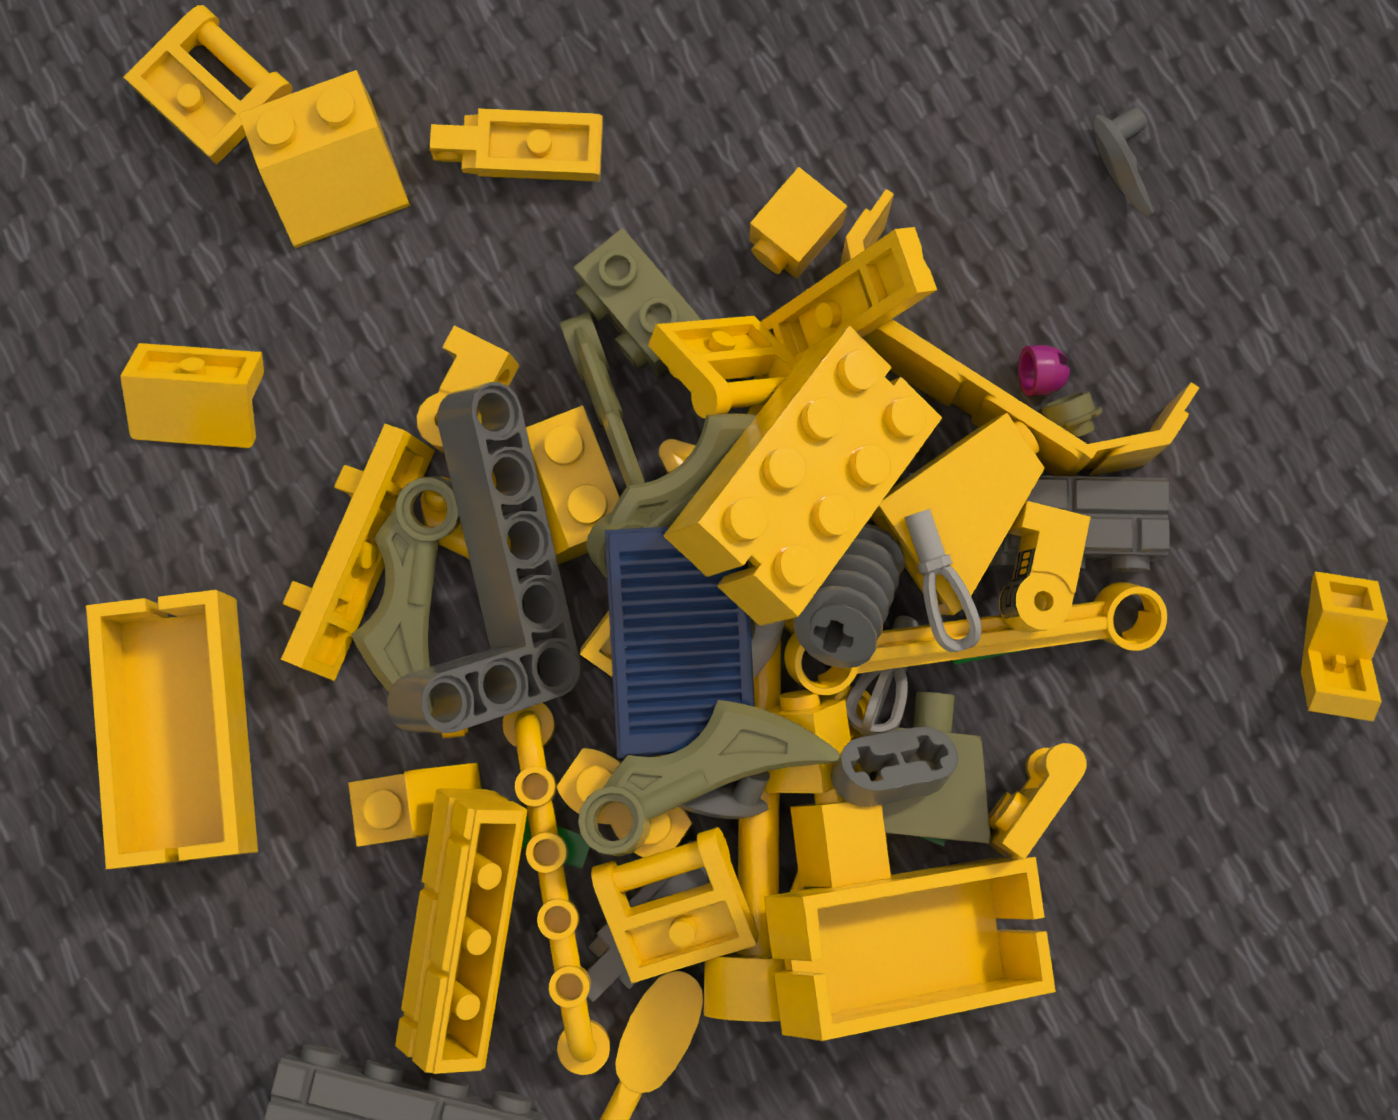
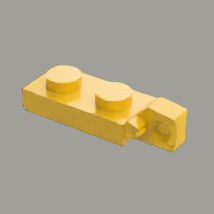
[430,108,603,182]

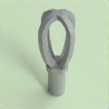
[904,509,981,652]
[846,616,919,737]

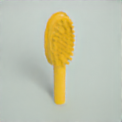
[600,971,703,1120]

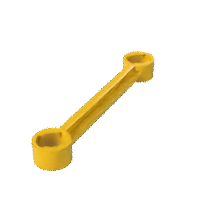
[784,582,1167,695]

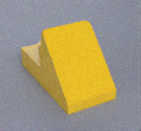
[348,763,482,847]

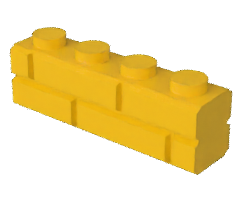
[395,788,528,1074]

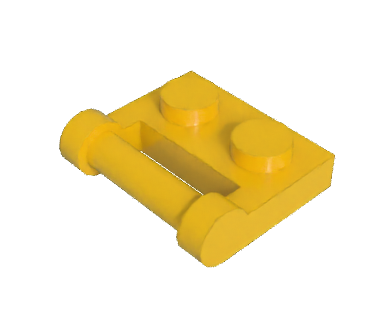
[124,5,293,165]
[648,316,798,418]
[987,743,1086,859]
[591,827,759,983]

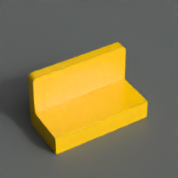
[120,343,264,448]

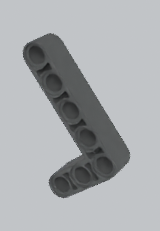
[387,382,580,733]

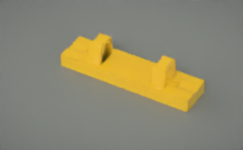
[754,227,937,379]
[281,424,435,681]

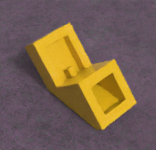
[1301,571,1388,721]

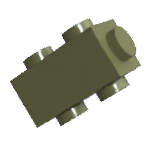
[574,228,702,377]

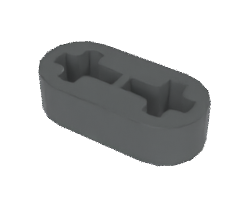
[831,727,958,807]

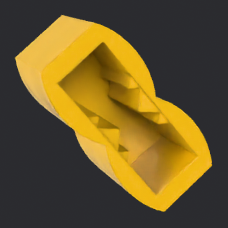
[556,748,693,858]

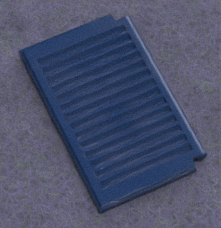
[604,526,755,758]

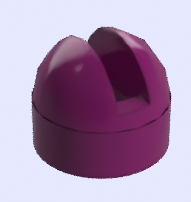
[1018,345,1070,396]

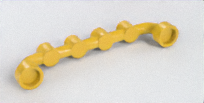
[502,703,610,1075]

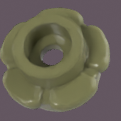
[1041,391,1103,437]

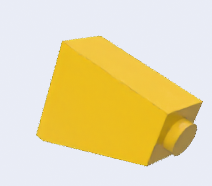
[871,413,1044,615]

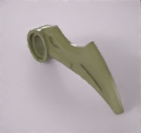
[559,311,645,486]
[587,413,756,578]
[351,476,461,715]
[578,700,840,856]

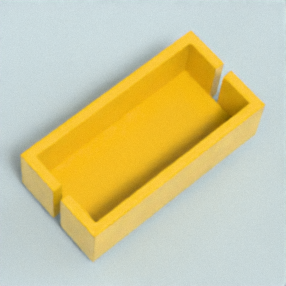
[663,326,942,626]
[86,590,258,869]
[764,857,1056,1041]

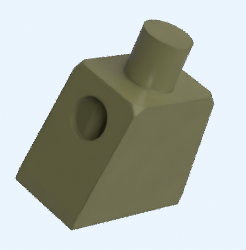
[871,692,990,843]

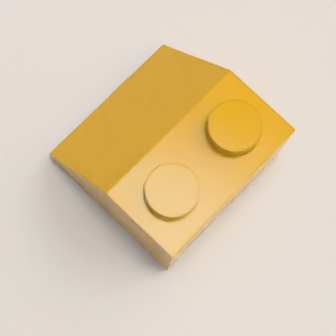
[238,70,410,248]
[492,405,620,564]

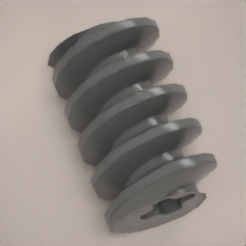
[794,524,905,668]

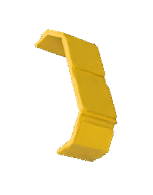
[840,189,1199,476]

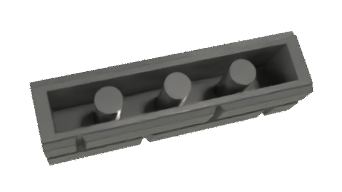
[907,473,1170,573]
[264,1044,545,1120]

